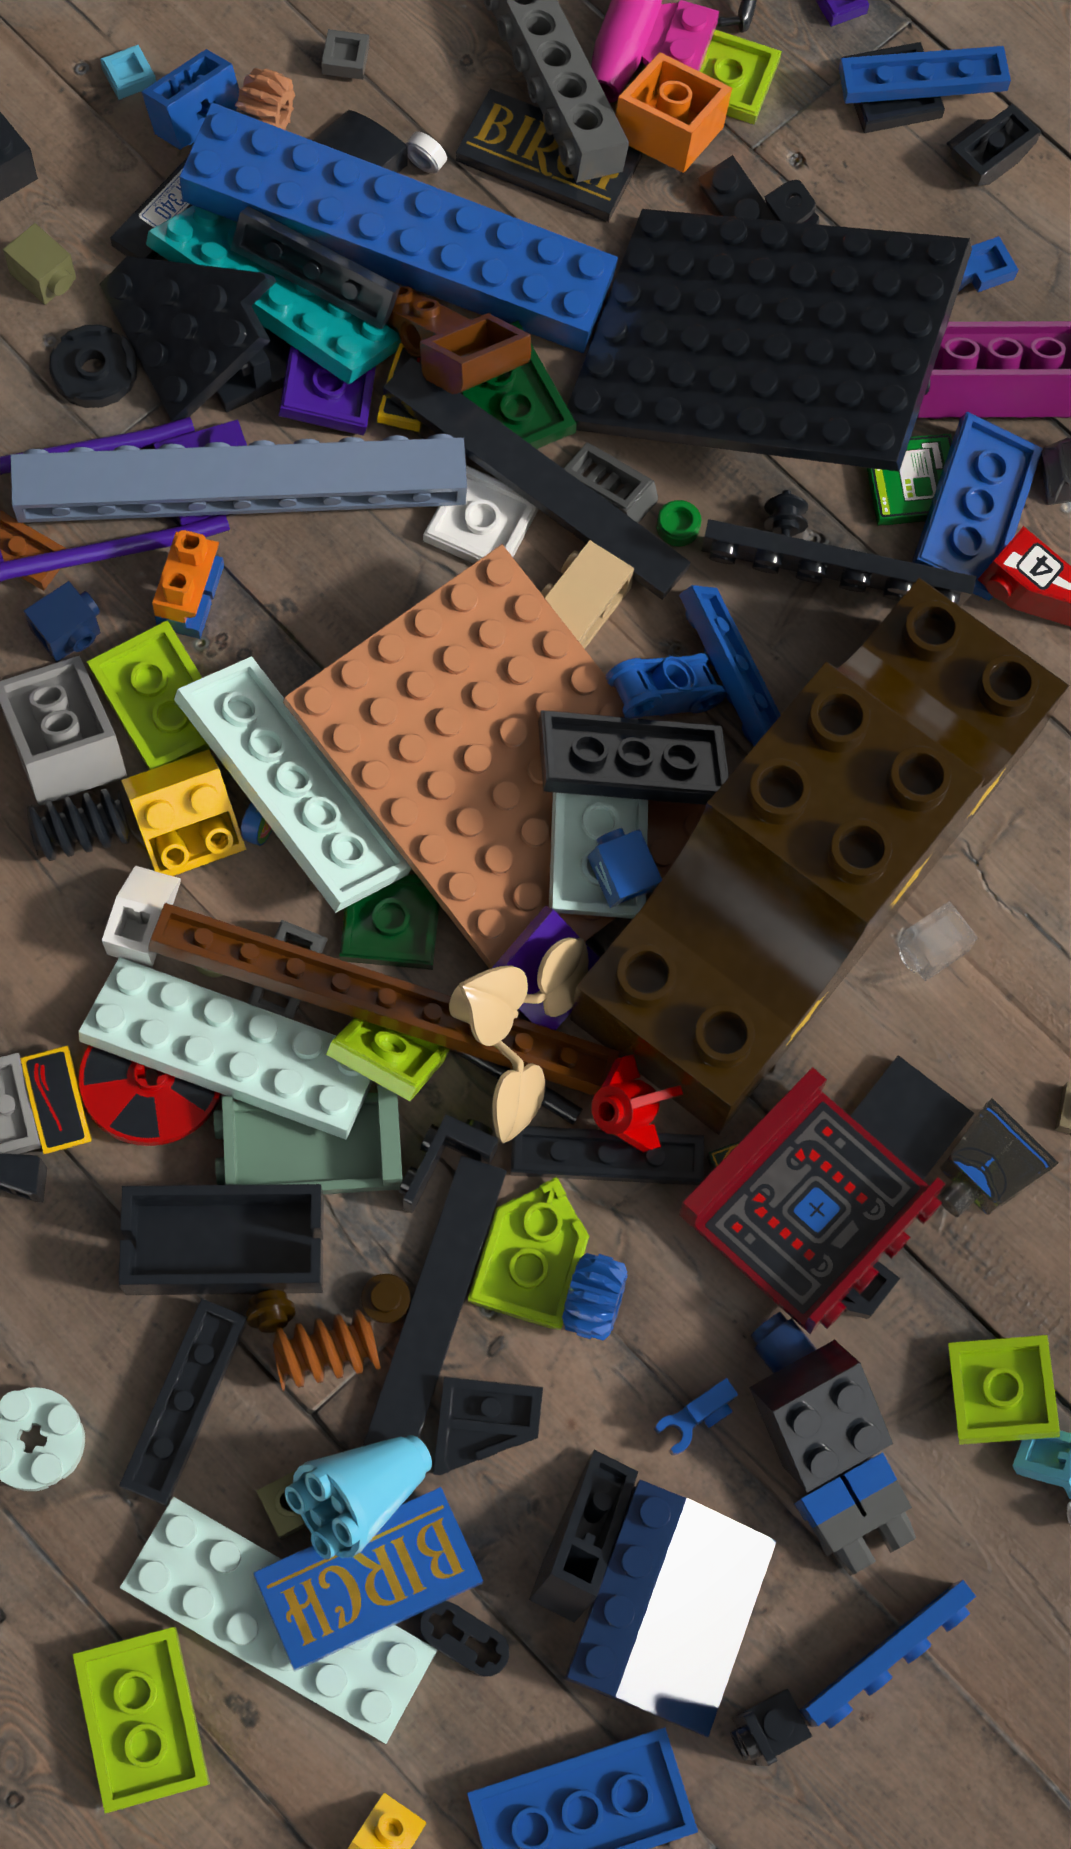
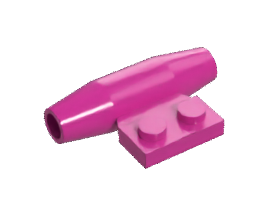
[591,0,719,103]

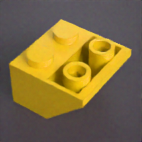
[121,749,246,876]

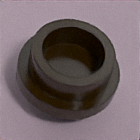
[361,1274,410,1324]
[246,1290,296,1333]

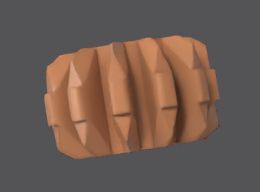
[235,68,295,130]

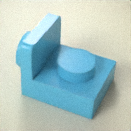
[1012,1430,1071,1499]

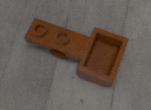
[388,285,531,394]

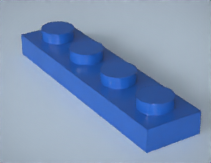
[838,46,1011,104]
[679,585,781,746]
[799,1580,976,1729]

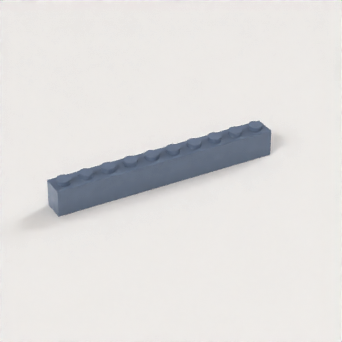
[11,434,467,523]

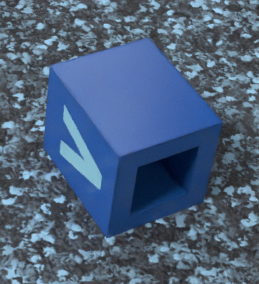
[587,828,662,908]

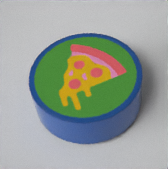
[241,802,272,846]

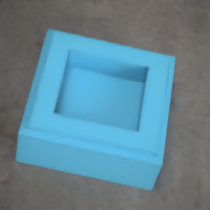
[100,45,156,100]

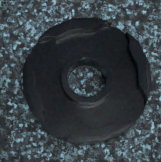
[49,325,137,408]

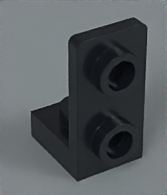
[730,1689,813,1766]

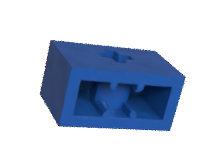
[141,49,239,150]

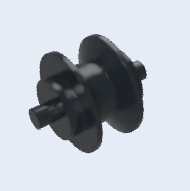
[764,490,808,537]

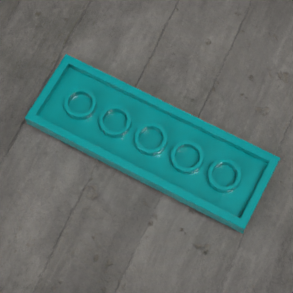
[146,205,401,385]

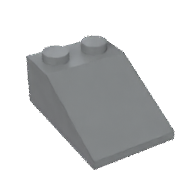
[0,655,127,806]

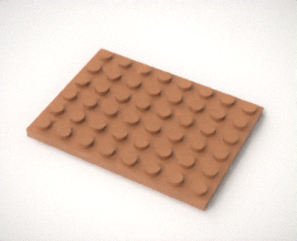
[283,544,706,969]

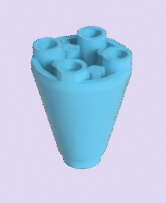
[285,1435,432,1560]

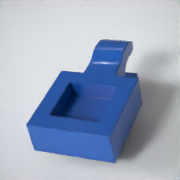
[958,236,1018,293]
[654,1378,738,1456]

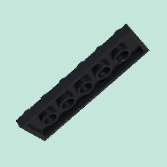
[701,519,977,606]

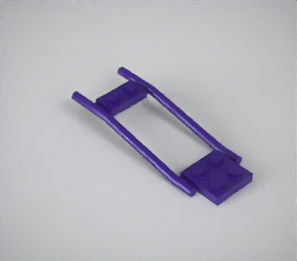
[0,417,247,582]

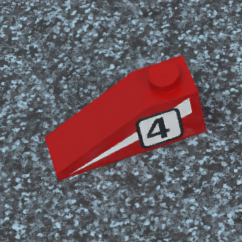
[977,526,1071,627]

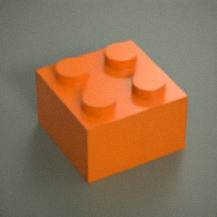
[615,52,732,173]

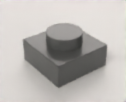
[321,29,370,80]

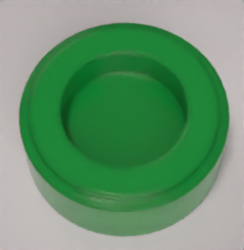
[656,500,702,547]

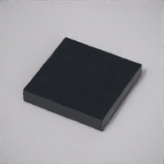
[843,42,945,133]
[851,1055,974,1180]

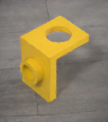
[348,1793,426,1849]

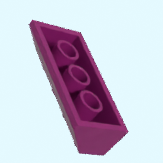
[918,321,1071,419]

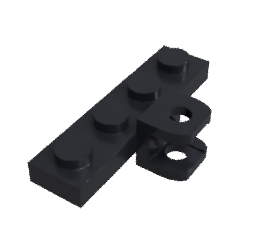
[697,155,820,225]

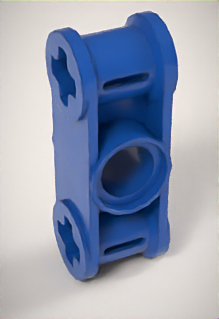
[606,653,727,719]

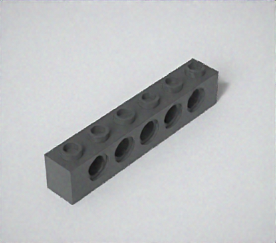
[483,0,629,183]

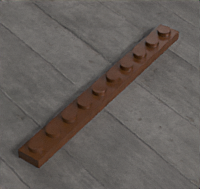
[148,903,619,1096]

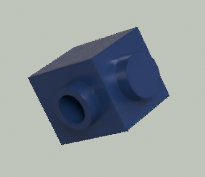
[24,581,101,663]

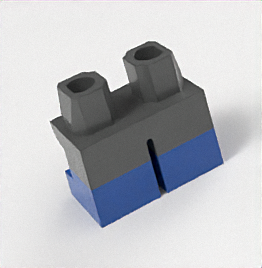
[794,1452,916,1576]

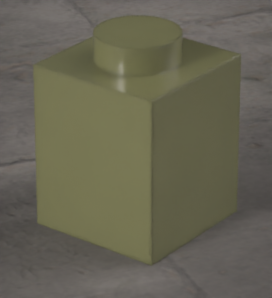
[3,223,76,305]

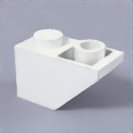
[102,866,181,967]

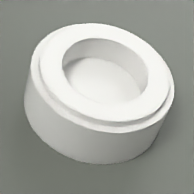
[405,132,447,173]

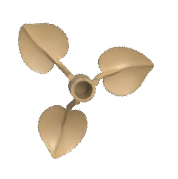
[449,937,589,1144]

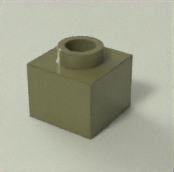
[257,1470,307,1540]

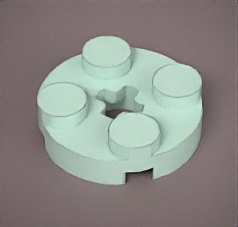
[0,1387,85,1491]

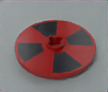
[79,1045,222,1146]

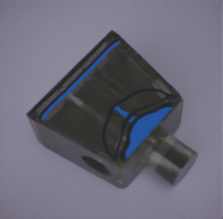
[938,1098,1059,1217]

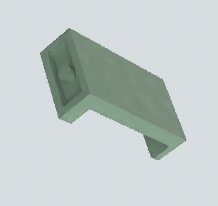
[214,1085,403,1194]

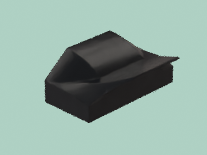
[946,104,1041,186]

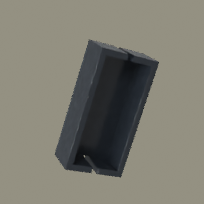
[119,1184,324,1295]

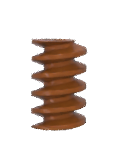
[273,1309,381,1392]

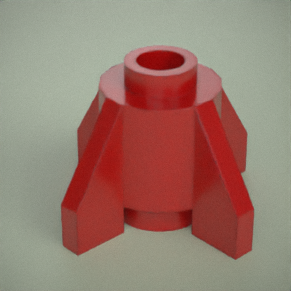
[591,1054,683,1152]

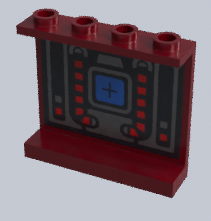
[679,1067,945,1334]

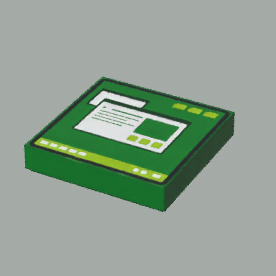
[867,434,952,526]

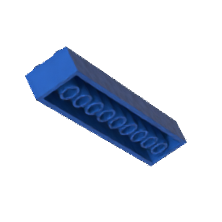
[179,102,618,354]

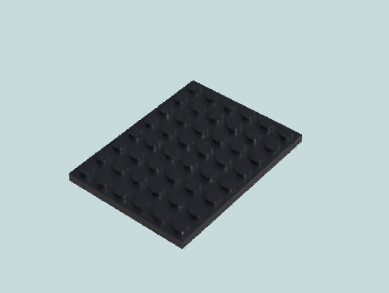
[567,209,972,472]

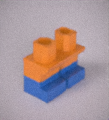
[152,530,224,639]

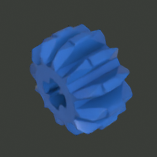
[562,1253,627,1340]

